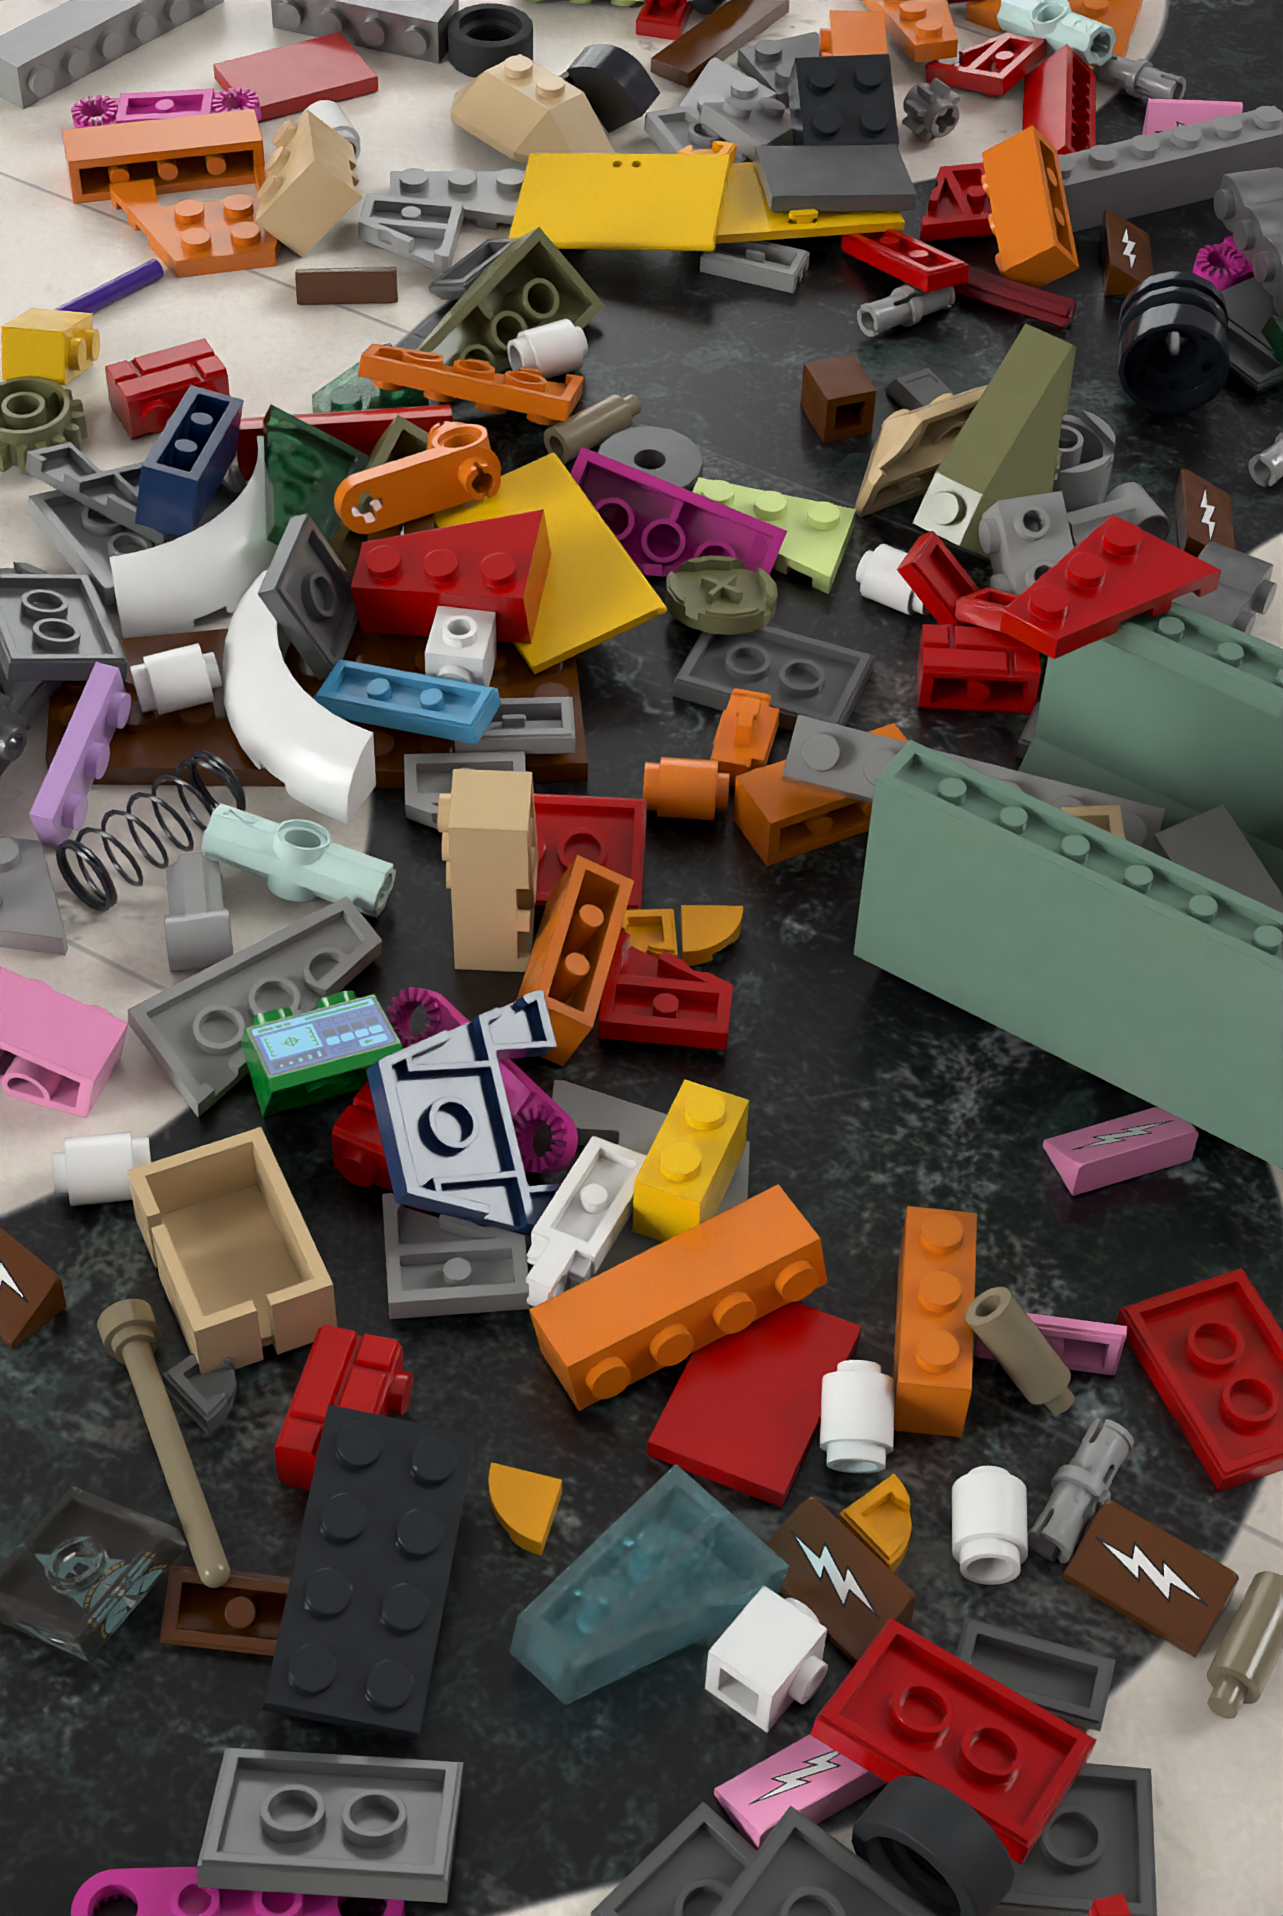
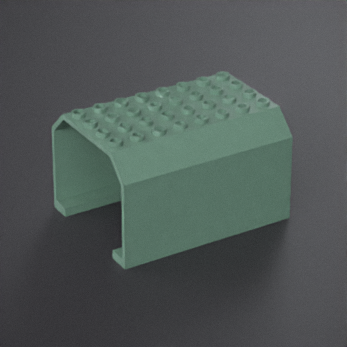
[854,602,1283,1169]

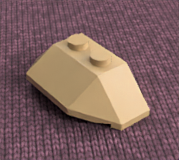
[450,54,616,164]
[854,385,988,518]

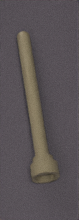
[97,1299,230,1588]

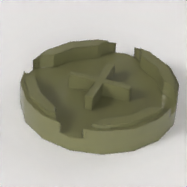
[665,555,778,635]

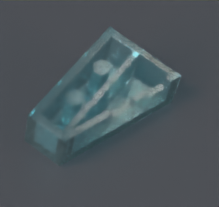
[510,1464,790,1705]

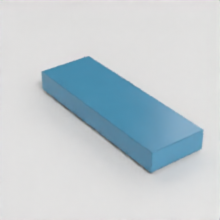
[313,659,502,745]

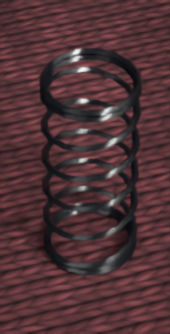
[56,750,246,912]

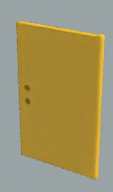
[509,153,731,251]
[715,162,905,244]
[434,453,667,675]

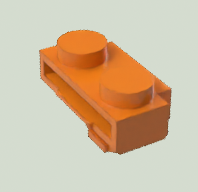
[710,688,780,787]

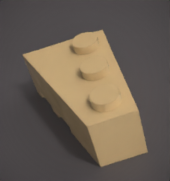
[255,109,362,257]
[438,769,539,972]

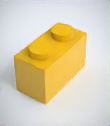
[1,308,100,385]
[632,1079,749,1242]

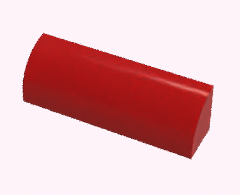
[1022,44,1096,155]
[237,404,453,481]

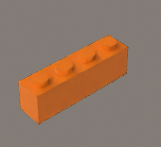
[61,109,265,204]
[529,1184,828,1411]

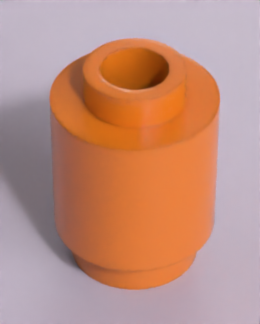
[643,757,730,821]

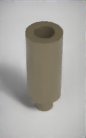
[544,394,641,464]
[965,1287,1075,1414]
[1207,1571,1283,1718]

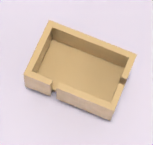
[127,1127,337,1375]

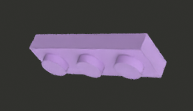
[29,662,131,848]

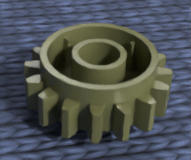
[0,377,88,474]

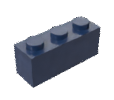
[135,385,244,536]

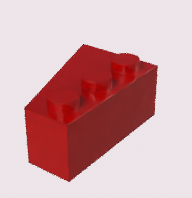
[351,509,551,644]

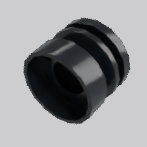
[1118,271,1230,414]

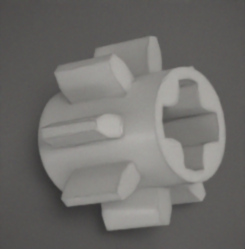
[902,78,961,142]

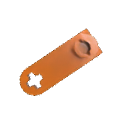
[334,421,501,534]

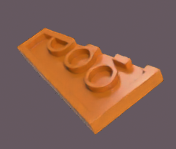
[861,0,958,63]
[358,343,585,425]

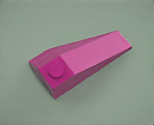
[571,447,787,577]

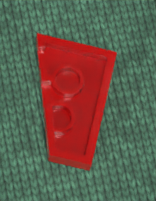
[999,515,1221,659]

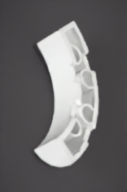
[109,436,319,639]
[221,570,376,824]

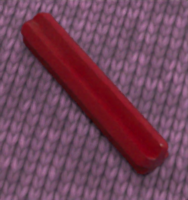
[953,266,1076,329]

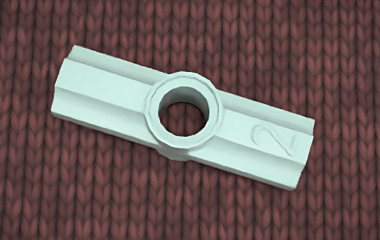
[996,0,1117,66]
[201,803,396,918]

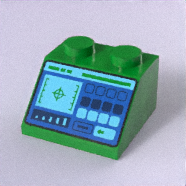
[241,991,403,1117]

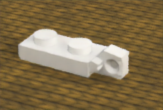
[526,1136,646,1307]

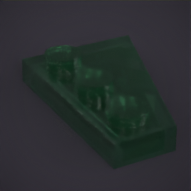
[263,404,369,546]

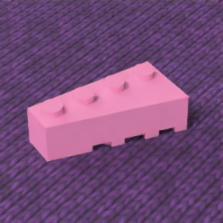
[0,967,128,1118]

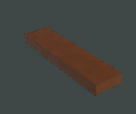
[651,0,790,87]

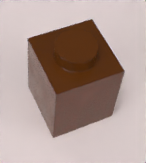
[800,354,877,443]

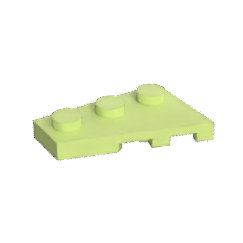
[692,477,856,594]

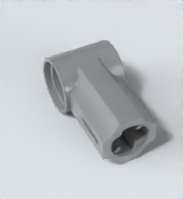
[1067,482,1171,547]
[164,852,234,972]

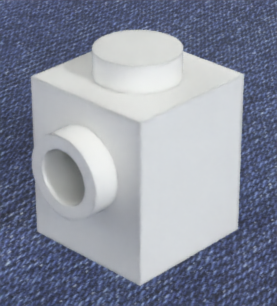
[425,605,497,687]
[705,1586,828,1733]

